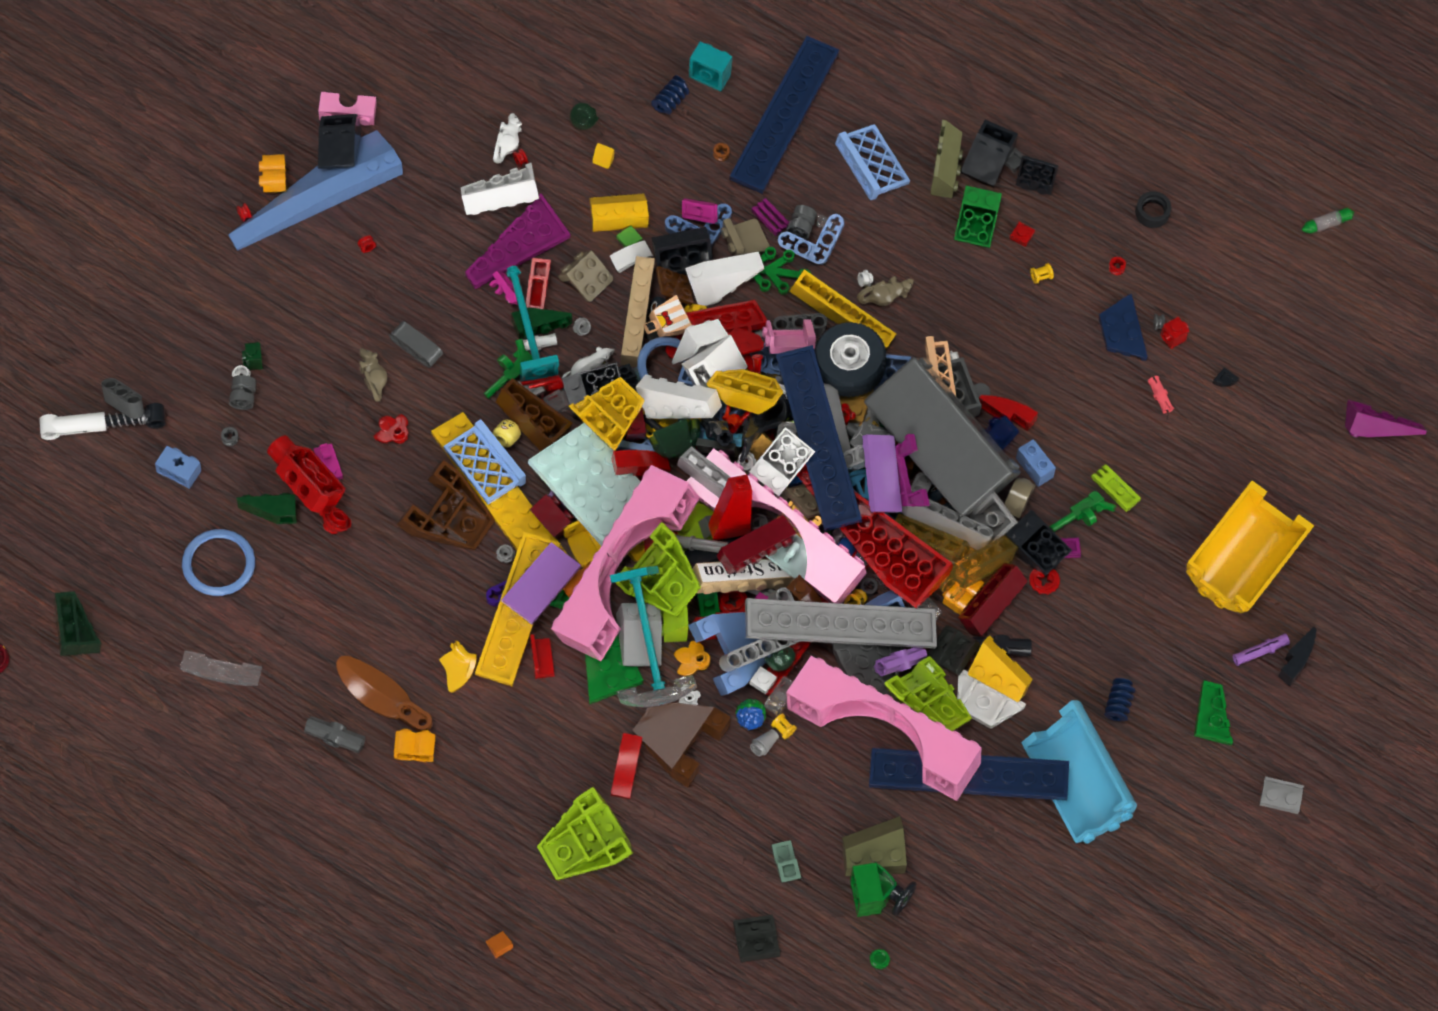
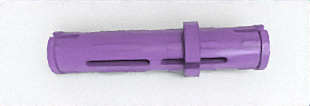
[1232,633,1290,666]

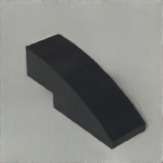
[1278,627,1317,687]

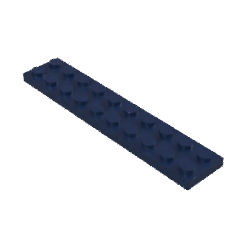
[729,36,839,194]
[776,345,862,531]
[869,748,1069,801]

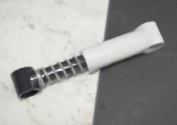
[39,403,166,440]

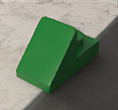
[696,592,720,617]

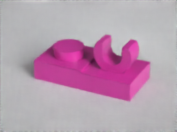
[682,198,718,224]
[489,271,525,305]
[313,443,343,480]

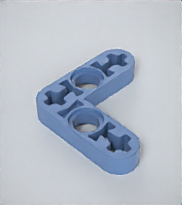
[665,204,732,248]
[778,214,845,265]

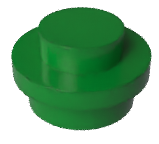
[870,949,890,969]

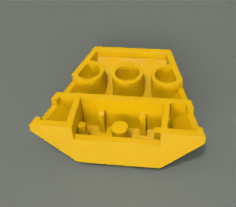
[568,377,645,451]

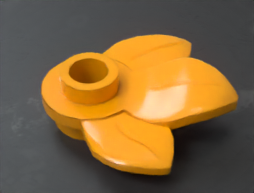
[674,641,711,676]

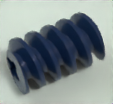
[651,75,690,115]
[1104,678,1136,721]

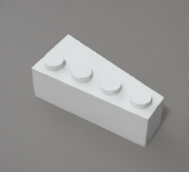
[460,163,539,215]
[636,374,722,419]

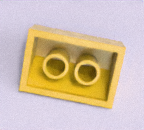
[589,194,649,232]

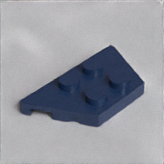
[1098,294,1148,361]

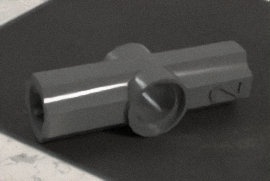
[304,716,366,754]

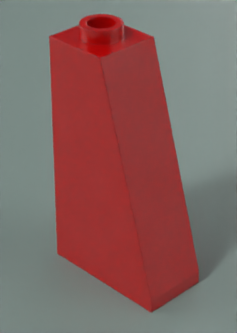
[708,475,752,541]

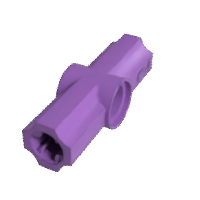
[874,647,927,676]

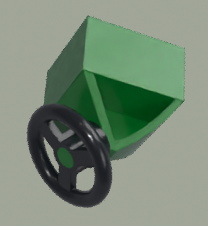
[850,863,917,917]

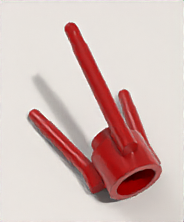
[520,375,563,402]
[722,405,752,434]

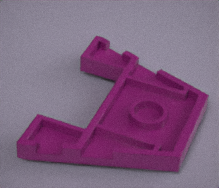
[895,434,930,507]

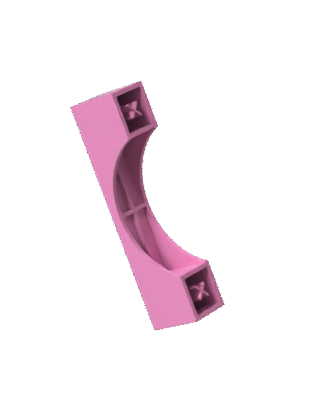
[687,448,867,604]
[551,465,700,662]
[786,656,981,801]

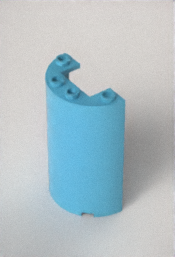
[1021,700,1137,844]

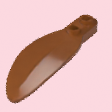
[336,656,433,732]

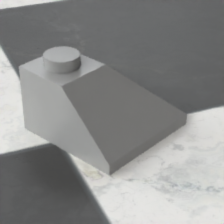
[969,492,1017,546]

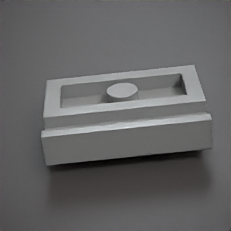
[1259,777,1304,814]

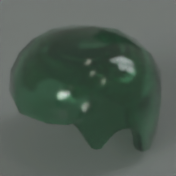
[570,102,599,130]
[764,647,796,672]

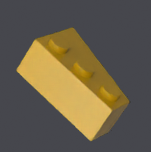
[968,635,1033,702]

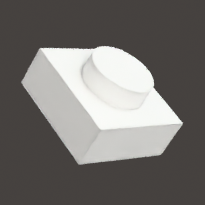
[749,666,777,695]

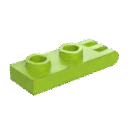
[1091,464,1141,512]

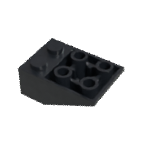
[318,114,362,169]
[960,119,1018,187]
[1016,155,1059,195]
[562,362,621,419]
[1001,509,1072,575]

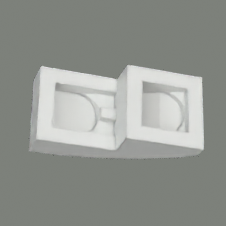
[610,240,654,273]

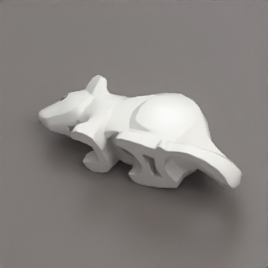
[493,113,522,164]
[562,347,614,383]

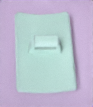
[766,534,807,580]

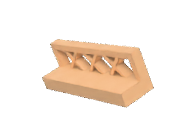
[925,336,956,396]

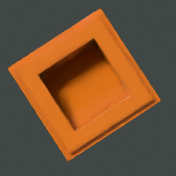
[485,931,513,958]

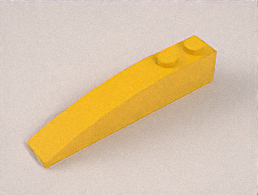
[789,269,896,349]

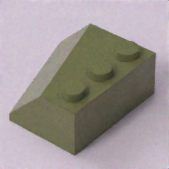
[930,120,963,198]
[842,816,907,876]

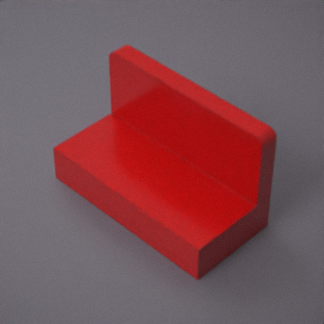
[530,634,554,679]

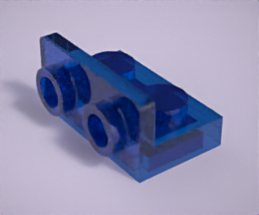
[984,415,1019,450]

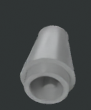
[750,729,779,757]

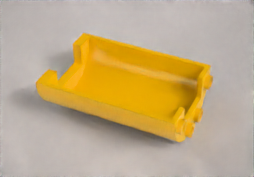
[1186,481,1314,613]

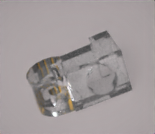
[764,676,793,716]

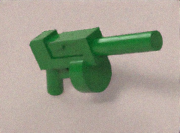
[483,339,533,399]
[1049,491,1116,532]

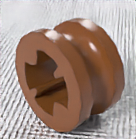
[713,143,730,162]

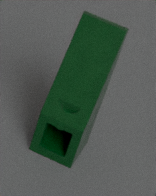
[511,307,572,340]
[237,493,297,524]

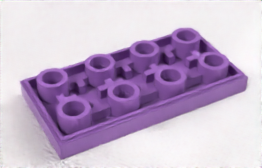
[862,434,902,513]
[502,542,581,625]

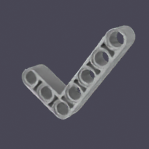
[824,384,865,473]
[902,473,993,551]
[719,587,800,672]

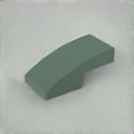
[771,840,801,883]

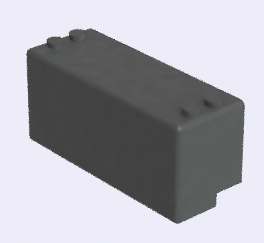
[864,357,1020,516]

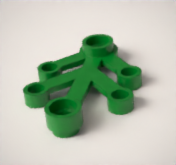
[753,247,812,295]

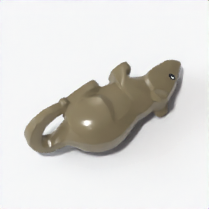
[857,276,914,306]
[359,348,388,402]

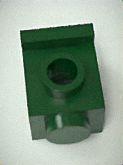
[242,342,263,370]

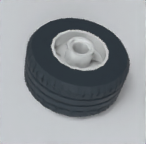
[814,322,886,397]

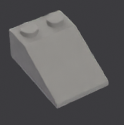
[616,603,662,666]

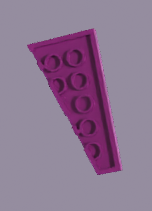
[465,193,570,289]

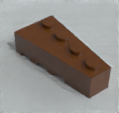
[496,378,573,452]

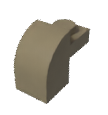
[1004,478,1036,518]

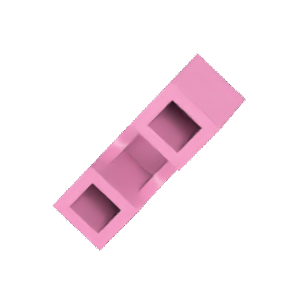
[318,92,377,126]

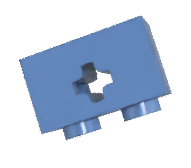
[1016,439,1056,487]
[155,446,201,489]

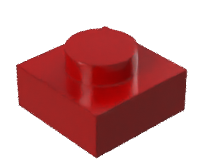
[1009,221,1035,247]

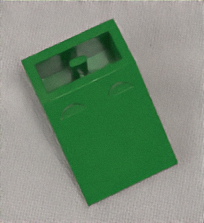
[954,186,1002,248]

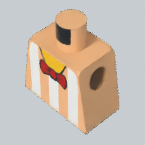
[644,295,692,337]

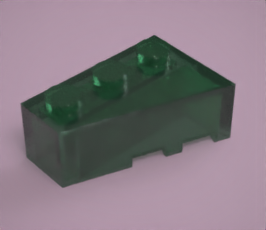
[54,591,101,656]

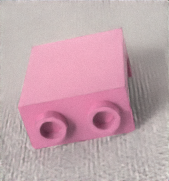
[762,319,816,354]

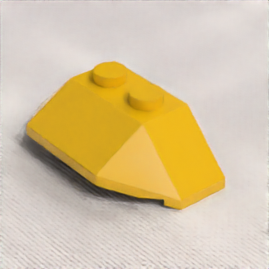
[707,369,783,415]

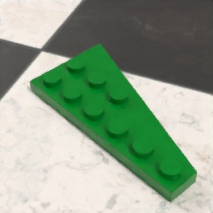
[585,634,644,705]

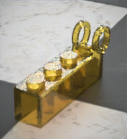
[895,513,980,572]
[939,535,1018,602]

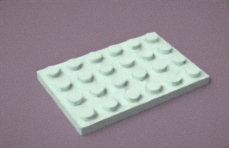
[528,423,641,546]

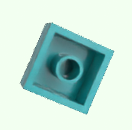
[689,41,733,92]

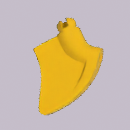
[439,641,477,693]

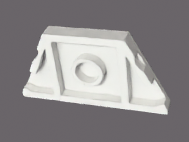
[957,669,1026,729]

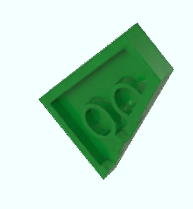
[1194,680,1233,746]

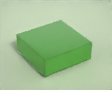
[616,226,643,248]

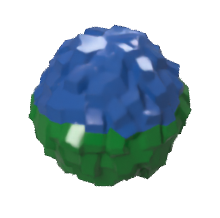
[735,699,766,730]

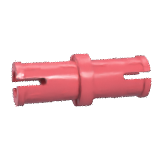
[1148,376,1174,414]

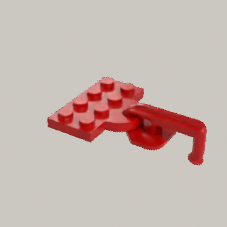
[686,300,767,374]

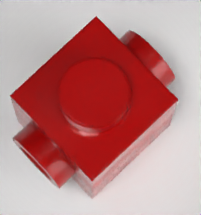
[1160,316,1189,349]

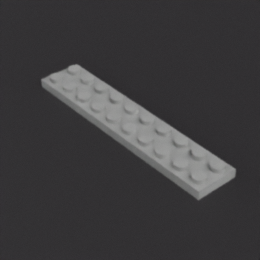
[745,598,937,649]

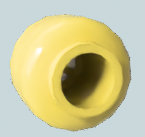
[492,419,521,448]

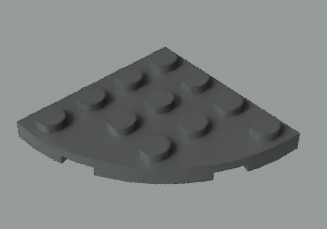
[831,643,904,697]

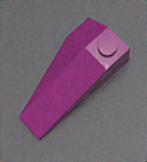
[1345,399,1427,438]

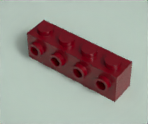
[717,515,796,575]
[958,563,1028,636]

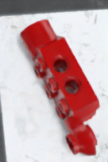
[267,435,351,534]

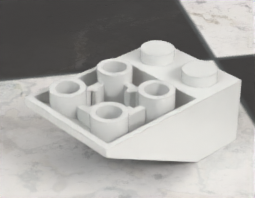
[671,319,728,364]
[682,335,748,388]
[747,427,815,498]

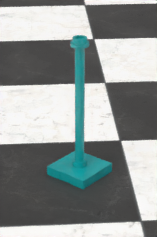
[506,266,559,382]
[610,566,666,690]

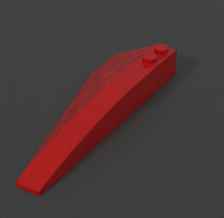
[797,464,954,609]

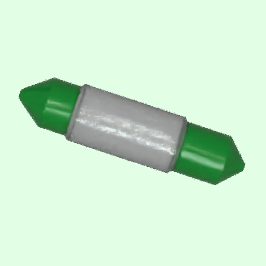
[1302,207,1354,234]

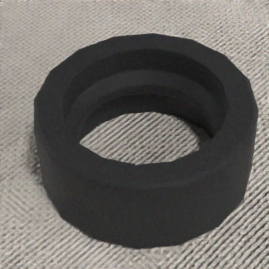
[1135,191,1172,228]

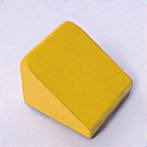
[592,143,614,169]

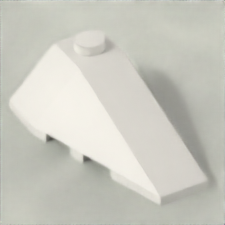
[685,251,765,307]

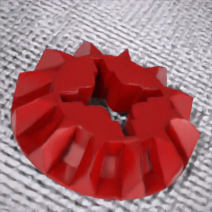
[1029,569,1060,595]
[718,591,747,612]

